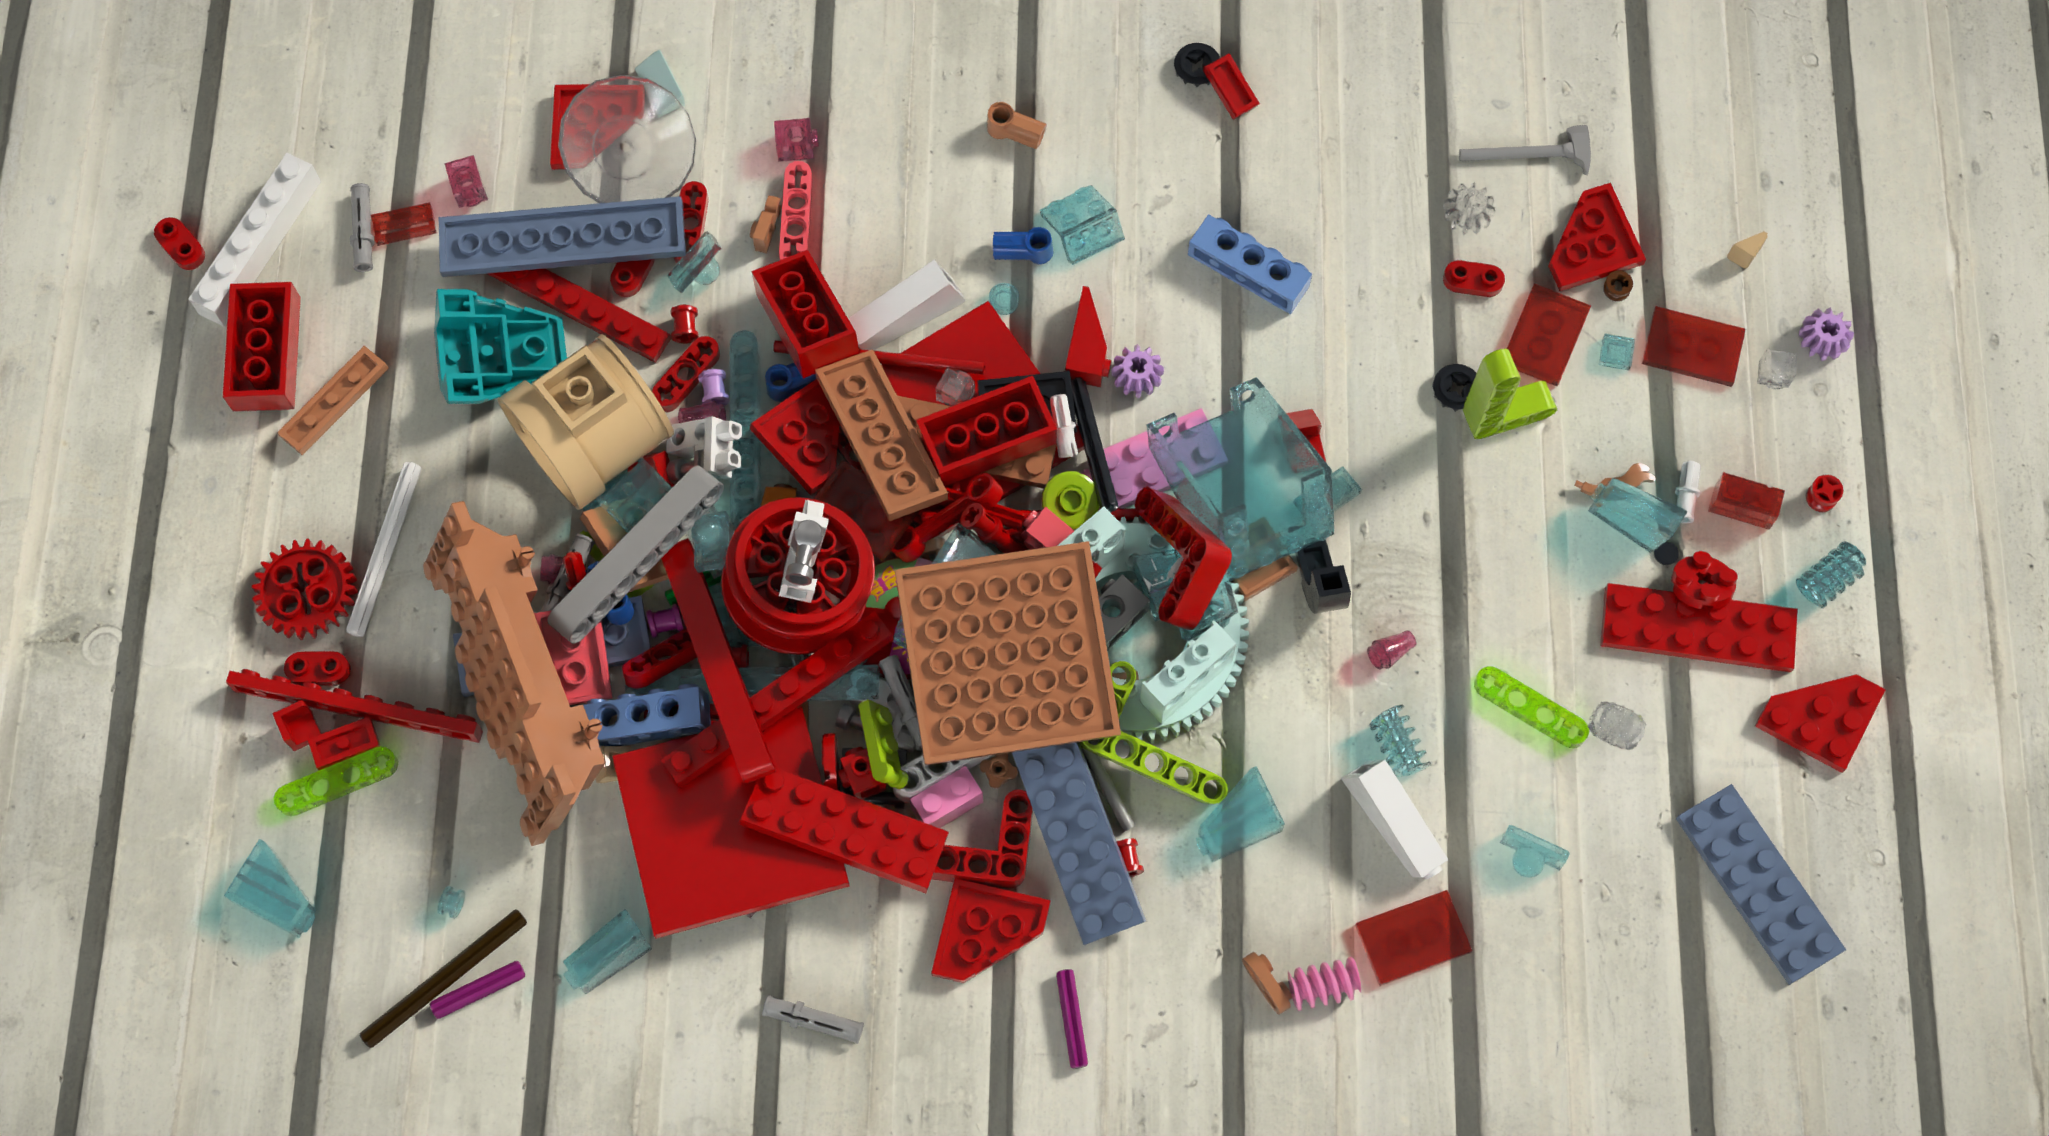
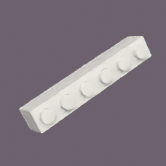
[189,153,321,327]

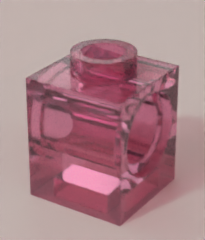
[774,118,819,162]
[444,155,488,208]

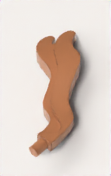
[1574,463,1655,498]

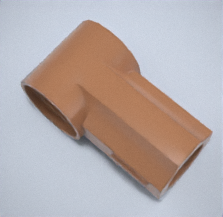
[987,102,1047,149]

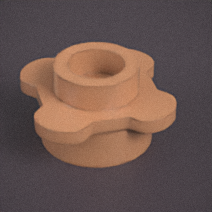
[980,753,1018,788]

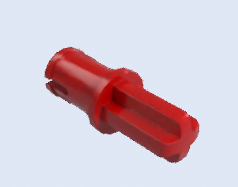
[563,552,586,590]

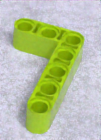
[1463,349,1558,439]
[1079,661,1228,804]

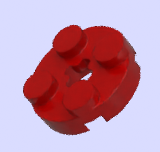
[1671,551,1738,610]

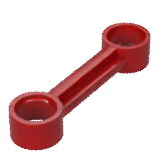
[889,473,1003,563]

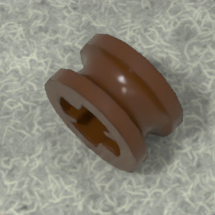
[1603,271,1633,302]

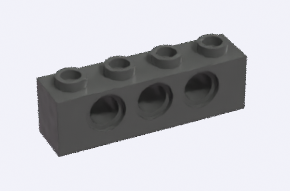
[1099,574,1150,651]

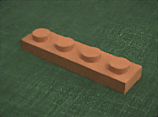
[277,346,389,455]

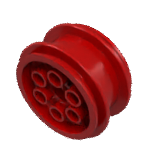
[721,497,875,655]

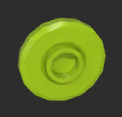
[1042,471,1099,530]

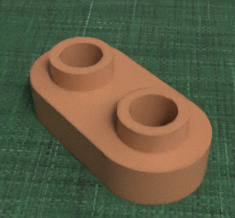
[1242,952,1293,1015]

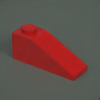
[1065,286,1112,388]

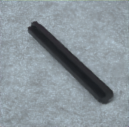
[1071,377,1118,512]

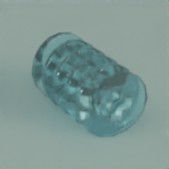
[1796,541,1866,609]
[1369,704,1432,777]

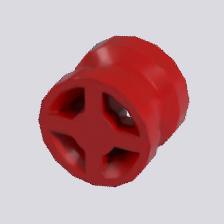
[1806,475,1844,512]

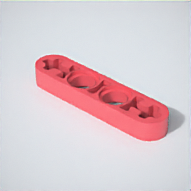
[779,161,813,260]

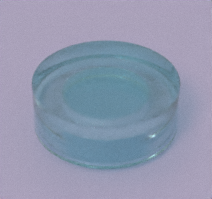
[989,283,1019,315]

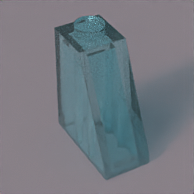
[1588,478,1687,553]
[1196,766,1285,863]
[224,839,316,938]
[563,909,652,995]

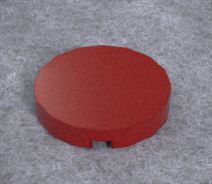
[822,733,840,791]

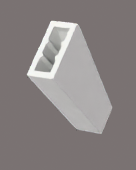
[848,259,966,351]
[1341,760,1448,879]

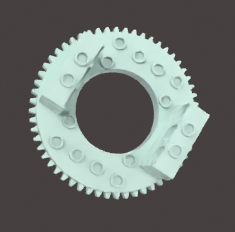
[1057,507,1249,745]

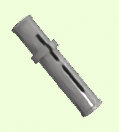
[350,183,375,272]
[540,533,595,612]
[879,655,922,751]
[762,995,864,1044]

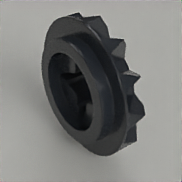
[1174,43,1220,87]
[1432,364,1477,412]

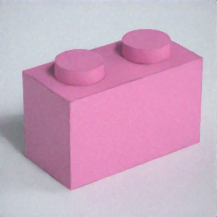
[910,766,983,828]

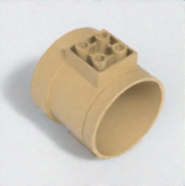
[498,334,674,510]

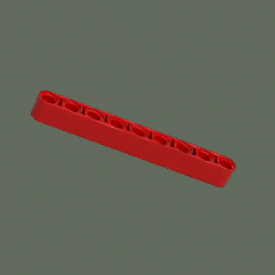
[661,538,776,785]

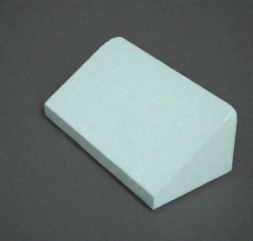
[635,50,686,117]

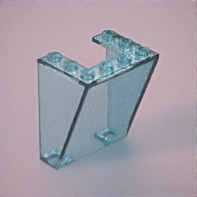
[1146,377,1334,583]

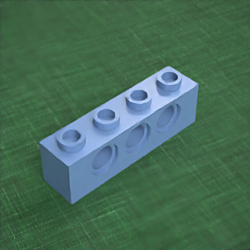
[1188,214,1312,314]
[583,684,711,747]

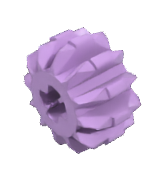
[1799,307,1854,361]
[1111,344,1164,398]

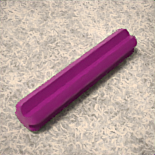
[430,961,525,1019]
[1056,969,1088,1069]

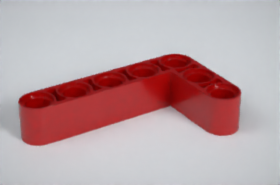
[1135,486,1232,630]
[931,789,1033,889]

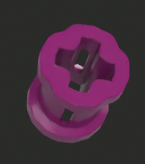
[646,603,684,638]

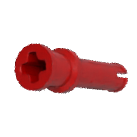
[960,502,1029,554]

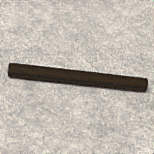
[360,909,527,1048]

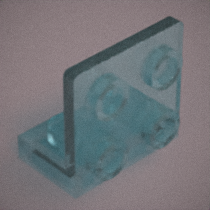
[1040,185,1125,265]

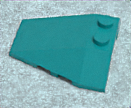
[434,289,567,404]

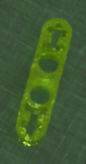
[1474,666,1589,748]
[274,746,398,816]

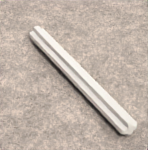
[346,462,421,637]

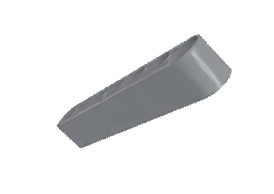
[547,466,724,644]

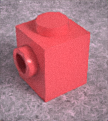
[1020,507,1074,550]

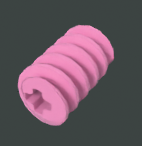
[1288,957,1361,1011]

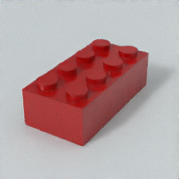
[751,249,860,378]
[223,282,301,412]
[916,376,1057,486]

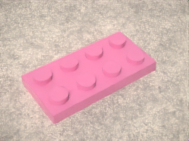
[1103,408,1228,509]

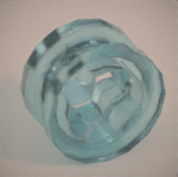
[438,886,465,919]

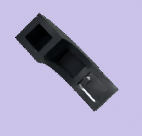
[1295,540,1351,614]

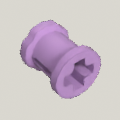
[698,369,730,408]

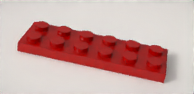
[1600,583,1798,672]
[740,768,949,894]

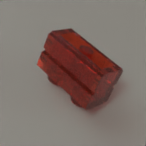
[1708,472,1785,530]

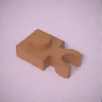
[750,195,782,254]

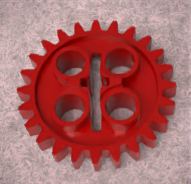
[251,538,358,640]

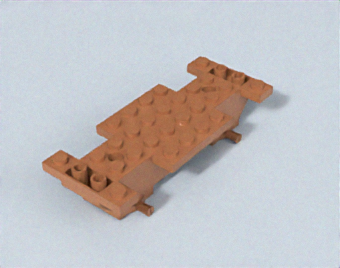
[423,501,605,846]

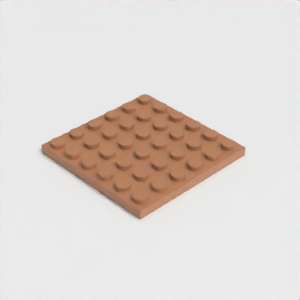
[895,541,1121,766]

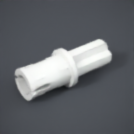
[1050,394,1078,458]
[1674,460,1701,523]

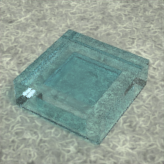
[1599,334,1635,371]

